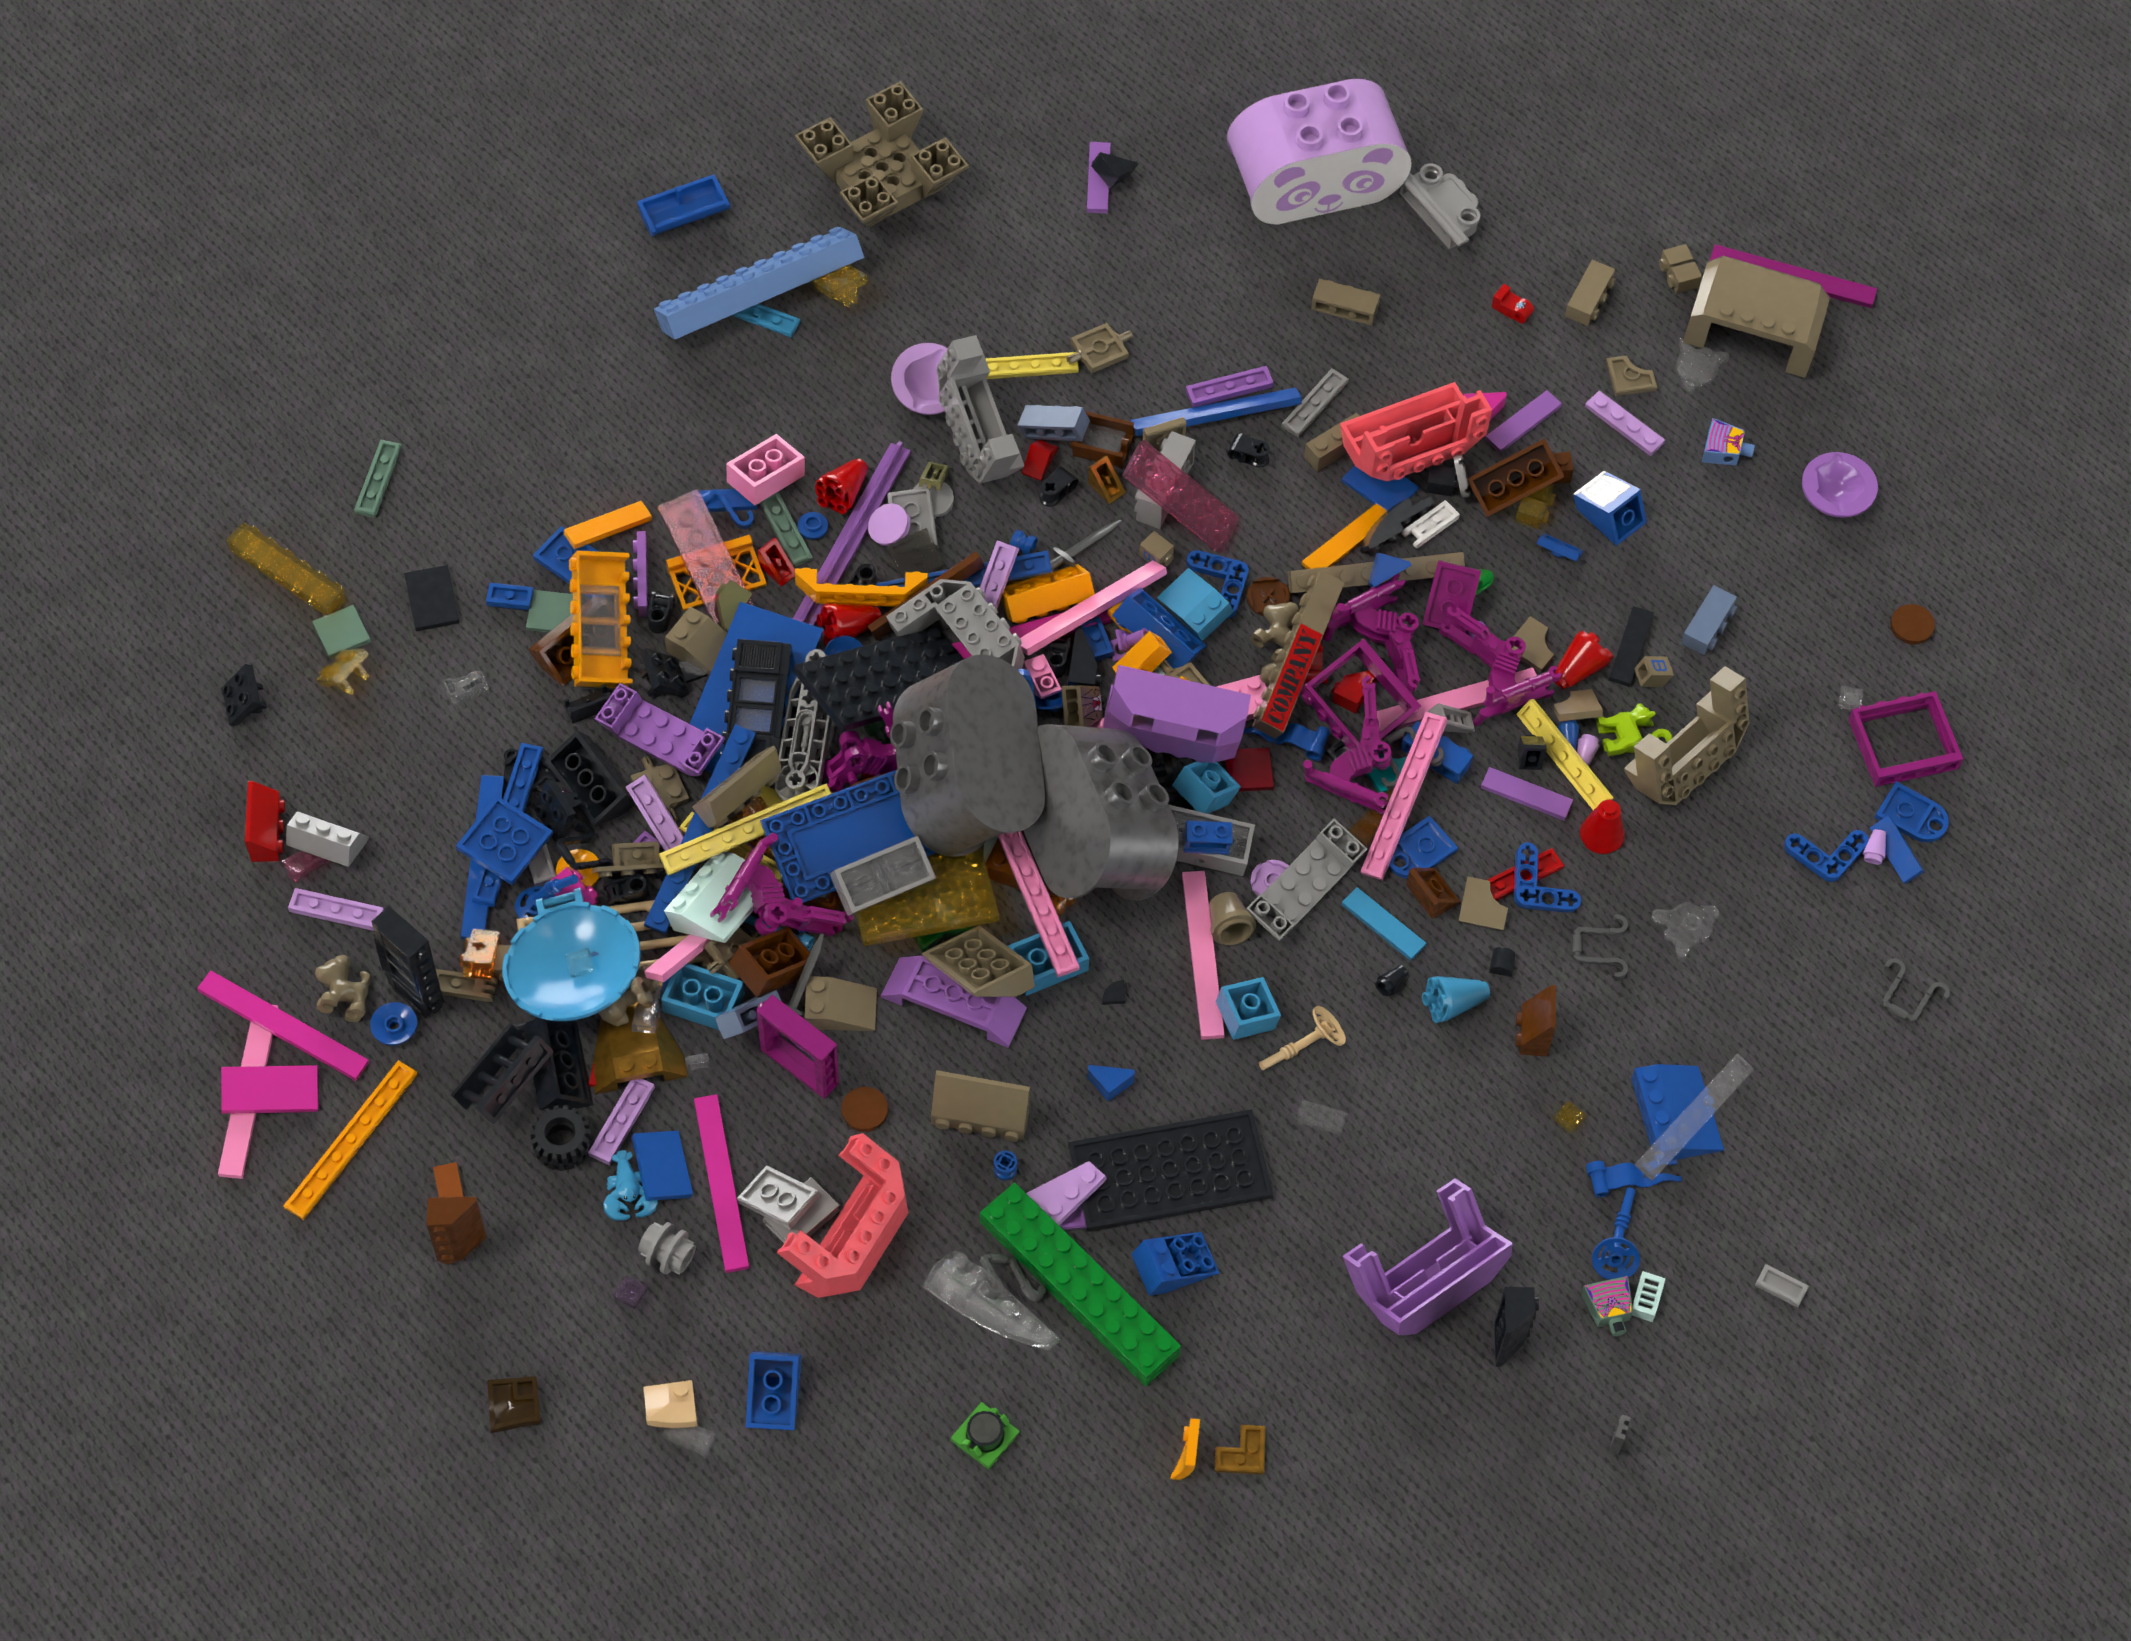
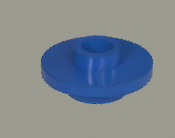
[798,512,828,540]

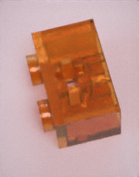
[460,928,501,980]

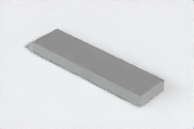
[1281,368,1349,438]

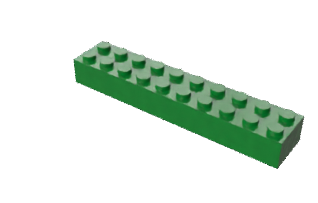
[980,1182,1181,1387]

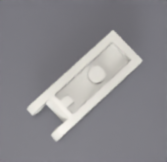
[1401,500,1460,549]

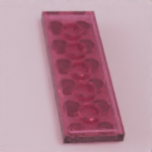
[1122,440,1240,553]
[658,489,754,624]

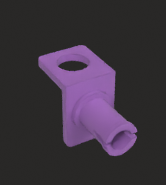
[1110,628,1148,662]

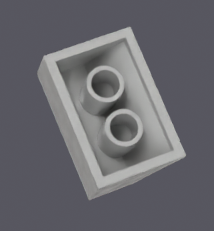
[286,811,369,867]

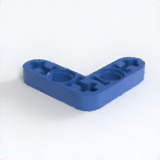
[1187,550,1249,618]
[1784,830,1869,882]
[1514,842,1581,912]

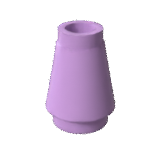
[1577,734,1600,766]
[1863,829,1886,865]

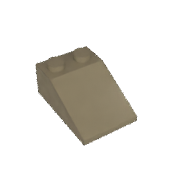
[665,606,727,676]
[805,976,877,1031]

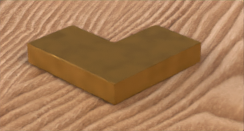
[1215,1425,1265,1475]

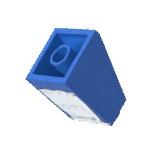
[1573,471,1647,546]

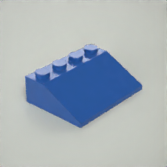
[1631,1064,1724,1160]

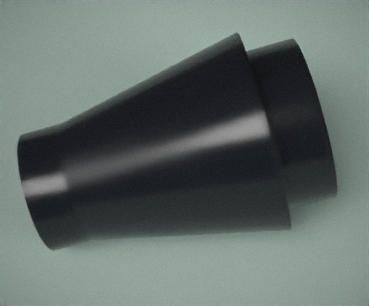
[1375,965,1408,996]

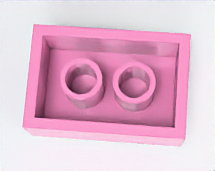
[726,434,805,505]

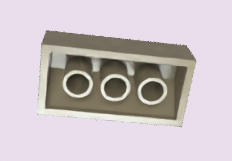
[692,745,782,828]

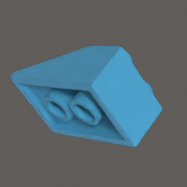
[1157,568,1234,641]

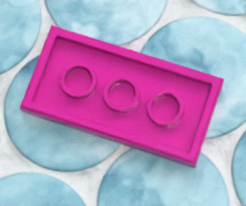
[221,1065,318,1114]

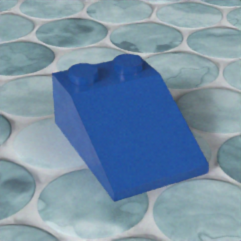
[746,1351,802,1430]

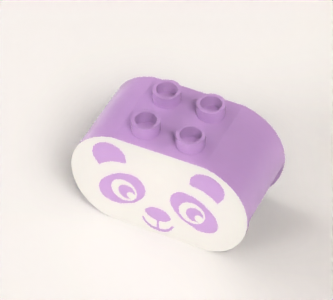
[1227,79,1411,224]

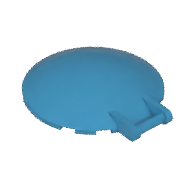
[502,887,641,1021]

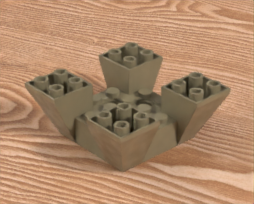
[795,81,969,227]

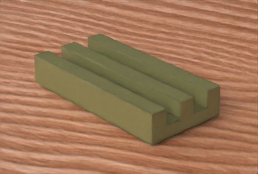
[919,462,949,491]

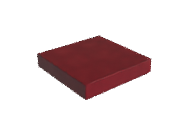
[1225,747,1274,792]

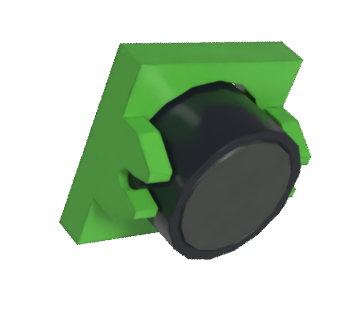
[951,1402,1019,1470]

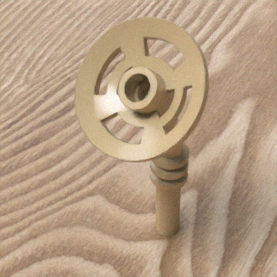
[1259,1006,1346,1070]

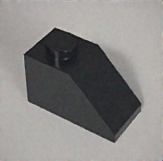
[1518,735,1546,770]

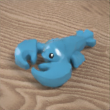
[603,1150,658,1221]

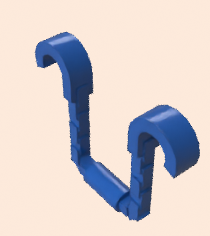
[689,489,754,550]

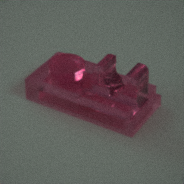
[282,851,330,883]

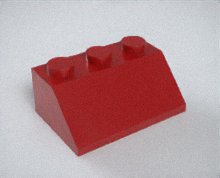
[245,781,286,862]

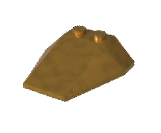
[591,1002,688,1094]

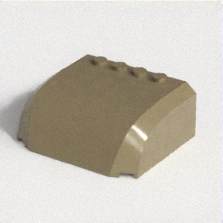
[1683,256,1830,378]

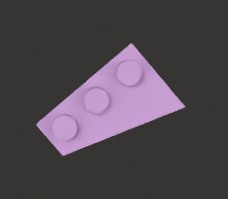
[1026,1161,1107,1226]

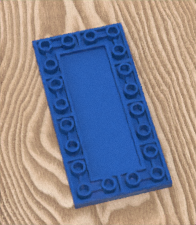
[690,602,824,774]
[760,770,936,903]

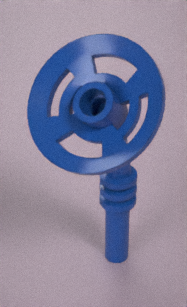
[515,874,578,919]
[1592,1188,1640,1280]

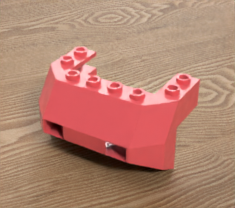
[1340,382,1492,482]
[777,1133,909,1298]

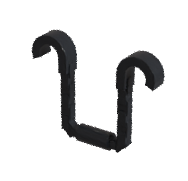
[556,822,618,879]

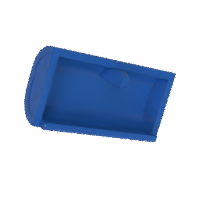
[637,174,730,237]

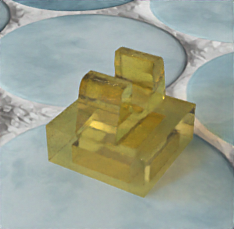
[1553,1100,1586,1133]

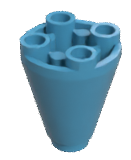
[1422,976,1490,1023]

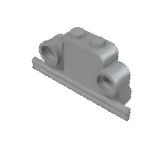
[1400,163,1480,249]

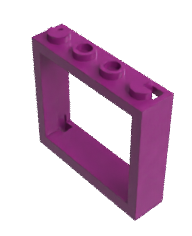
[1300,638,1421,750]
[1848,691,1963,787]
[757,995,840,1099]

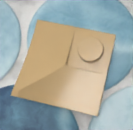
[644,1380,697,1428]

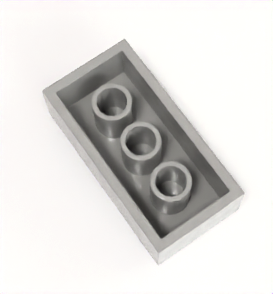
[1134,431,1196,529]

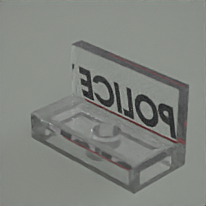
[632,981,663,1033]

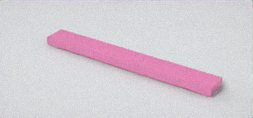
[1020,560,1167,656]
[1377,668,1537,732]
[1360,712,1448,881]
[998,831,1080,977]
[1182,871,1224,1040]
[218,1005,279,1179]

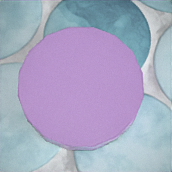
[868,503,910,547]
[1250,860,1289,896]

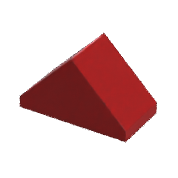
[1022,440,1059,481]
[758,538,795,587]

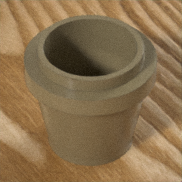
[1209,892,1256,945]

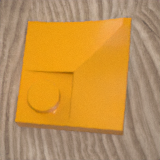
[1171,1418,1200,1480]

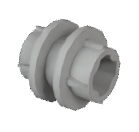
[638,1222,696,1275]

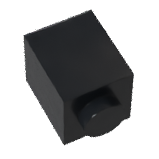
[1426,465,1458,497]

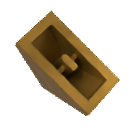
[1088,456,1126,504]

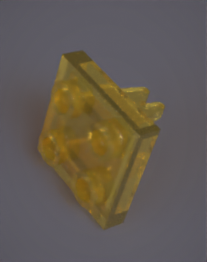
[813,265,869,308]
[316,649,370,695]

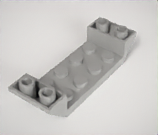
[1246,818,1367,941]

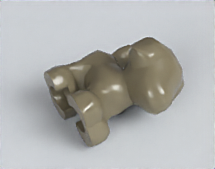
[1250,602,1299,663]
[315,955,371,1022]
[598,965,659,1026]

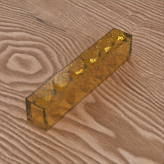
[226,522,346,616]

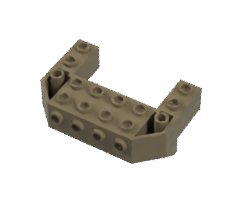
[1624,666,1750,805]

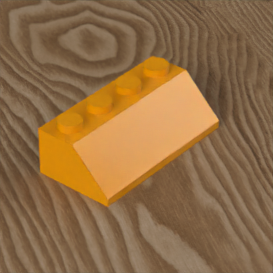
[1000,564,1095,624]

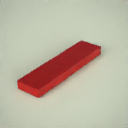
[1488,848,1564,901]

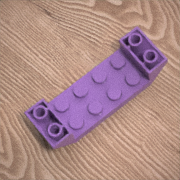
[595,683,725,776]
[881,956,1027,1048]

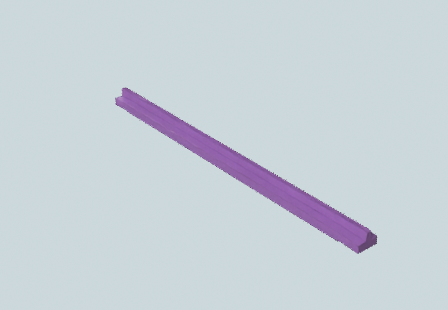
[793,441,911,626]

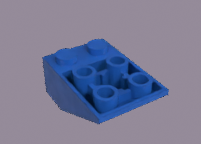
[1131,1232,1219,1296]

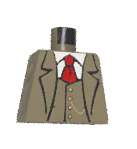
[1061,686,1105,727]

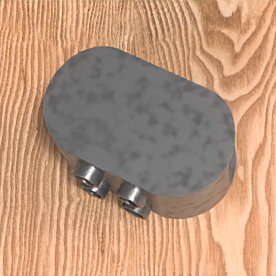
[890,654,1045,857]
[1023,724,1178,900]

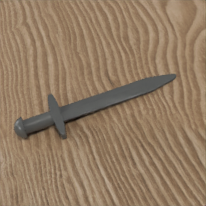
[1050,520,1122,574]
[779,933,824,1037]

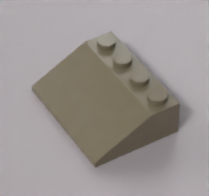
[922,926,1035,997]
[931,1070,1030,1142]

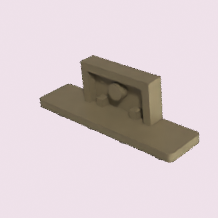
[592,841,665,877]

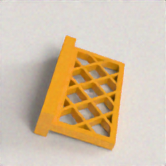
[666,534,767,611]

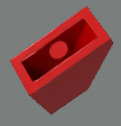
[1331,670,1377,714]

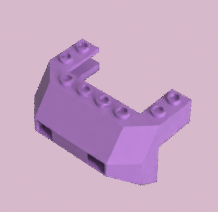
[1103,665,1251,763]
[1342,1178,1513,1335]

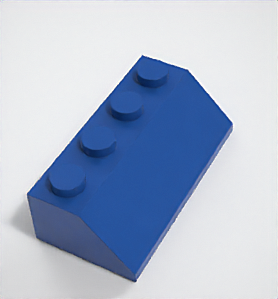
[1112,588,1207,669]

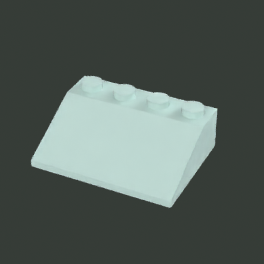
[664,852,777,943]

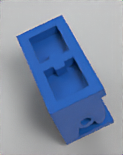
[1183,821,1233,855]

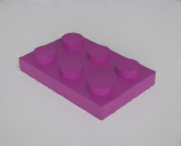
[1422,560,1482,633]

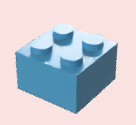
[1172,761,1241,814]
[1216,977,1281,1040]

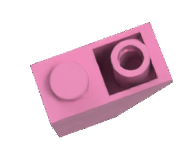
[1023,654,1062,699]

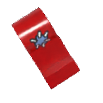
[1492,284,1534,324]

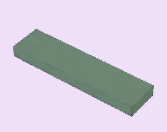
[354,440,402,518]
[759,492,813,567]

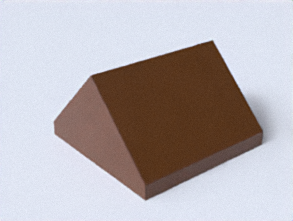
[1406,868,1461,919]

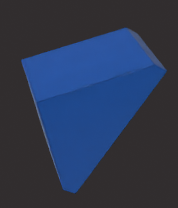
[1368,553,1412,587]
[1087,1065,1135,1101]

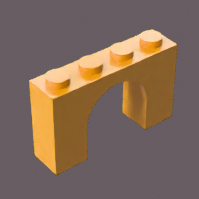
[1112,631,1190,681]

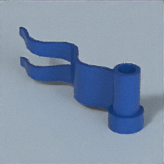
[1243,719,1331,761]
[1586,1158,1682,1198]

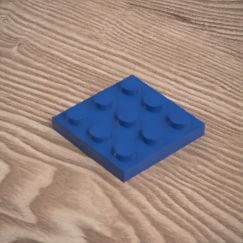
[456,795,553,885]

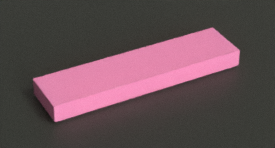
[645,935,712,982]

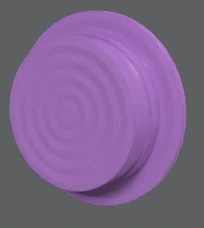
[1802,452,1878,517]

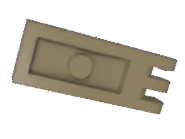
[436,969,498,1002]

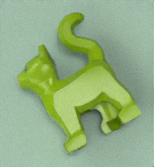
[1596,704,1673,756]

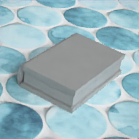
[762,1177,840,1243]

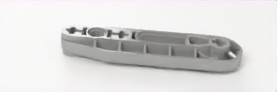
[775,649,832,802]

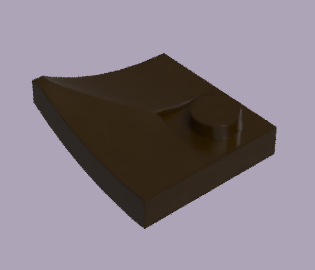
[487,1376,540,1433]

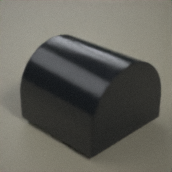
[1489,947,1516,977]

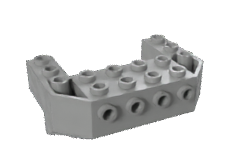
[937,335,1024,484]
[886,579,1025,670]

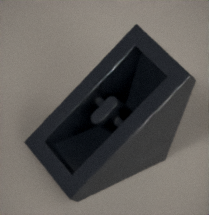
[1091,152,1138,189]

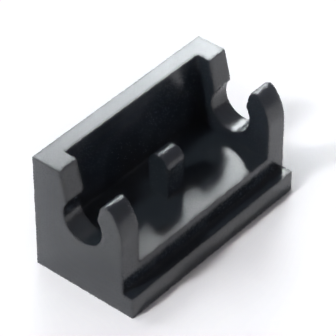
[563,684,611,724]

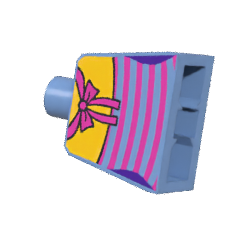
[1702,418,1755,465]

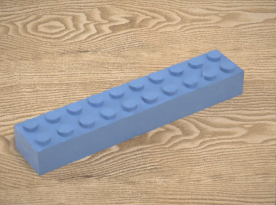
[654,227,864,339]

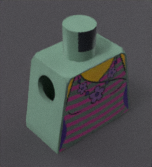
[1581,1276,1633,1336]

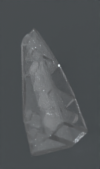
[922,1250,1061,1350]

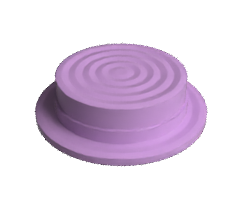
[891,343,948,415]

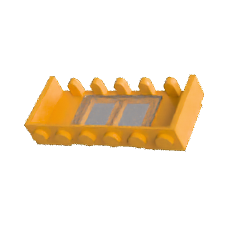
[569,551,633,688]

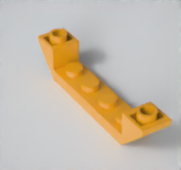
[795,568,928,606]

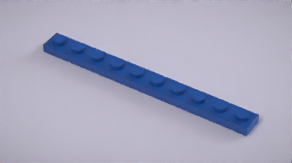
[644,724,756,935]

